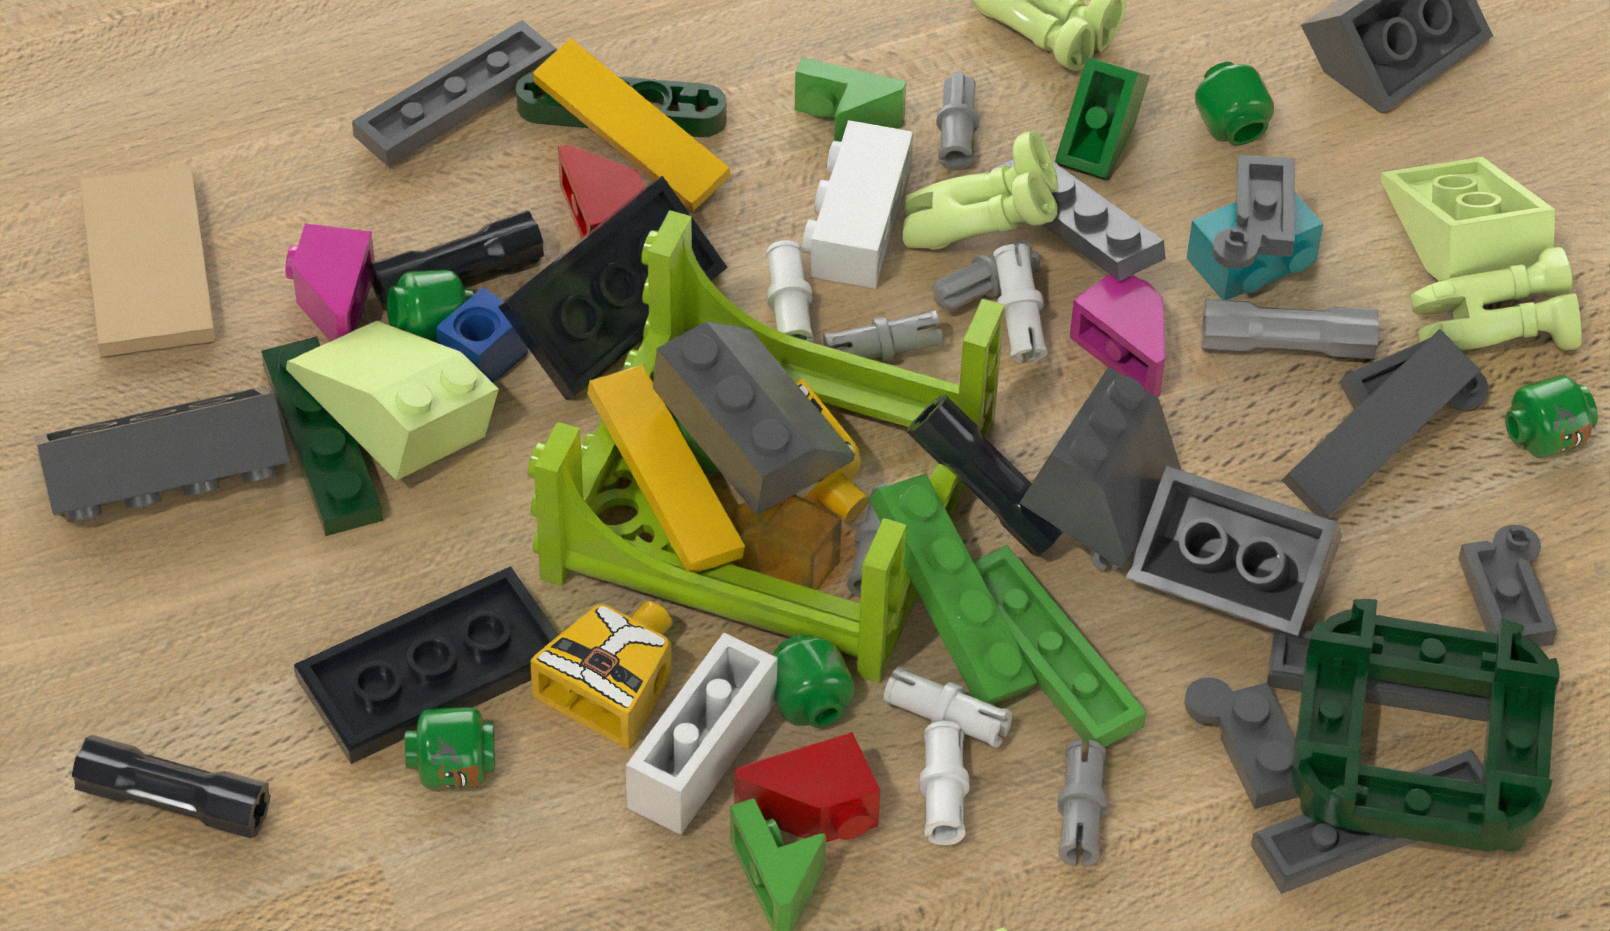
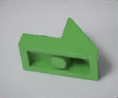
[795,57,906,142]
[730,798,826,931]

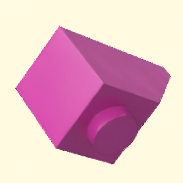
[285,223,375,342]
[1069,274,1165,397]

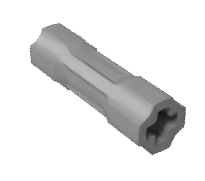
[1202,299,1379,359]

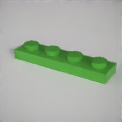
[868,473,1038,705]
[974,545,1146,747]

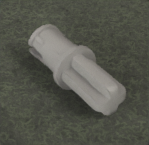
[936,71,980,170]
[932,239,1040,311]

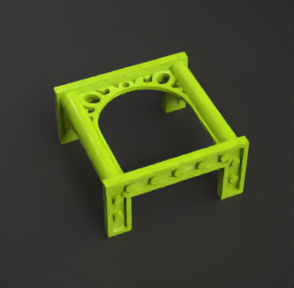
[528,210,1005,683]

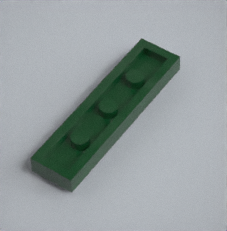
[261,336,383,536]

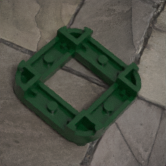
[1292,599,1560,852]

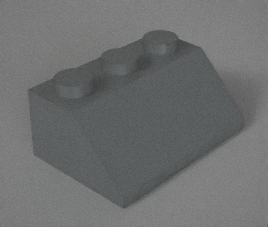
[1301,0,1493,113]
[653,321,855,516]
[1020,366,1182,569]
[1126,465,1342,638]

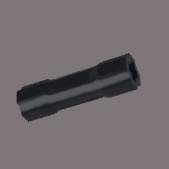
[368,210,544,311]
[907,395,1063,555]
[72,735,271,838]

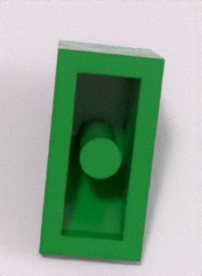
[1054,57,1150,179]

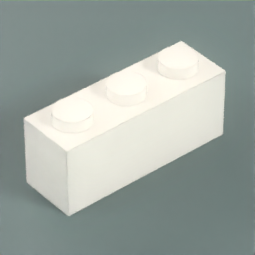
[802,120,913,289]
[626,633,778,835]

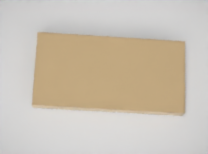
[80,164,216,357]

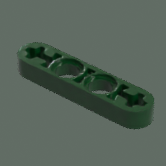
[516,71,727,138]

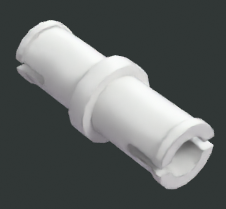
[766,240,814,343]
[993,244,1048,363]
[884,667,1012,748]
[919,721,970,845]

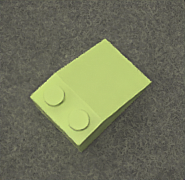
[1381,157,1555,281]
[286,321,498,481]

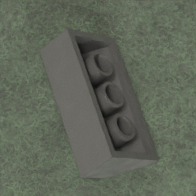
[34,386,290,522]

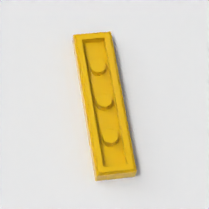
[532,38,730,213]
[587,365,745,573]

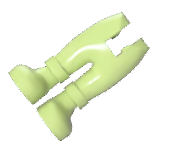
[971,0,1126,71]
[902,130,1058,250]
[1409,247,1582,351]

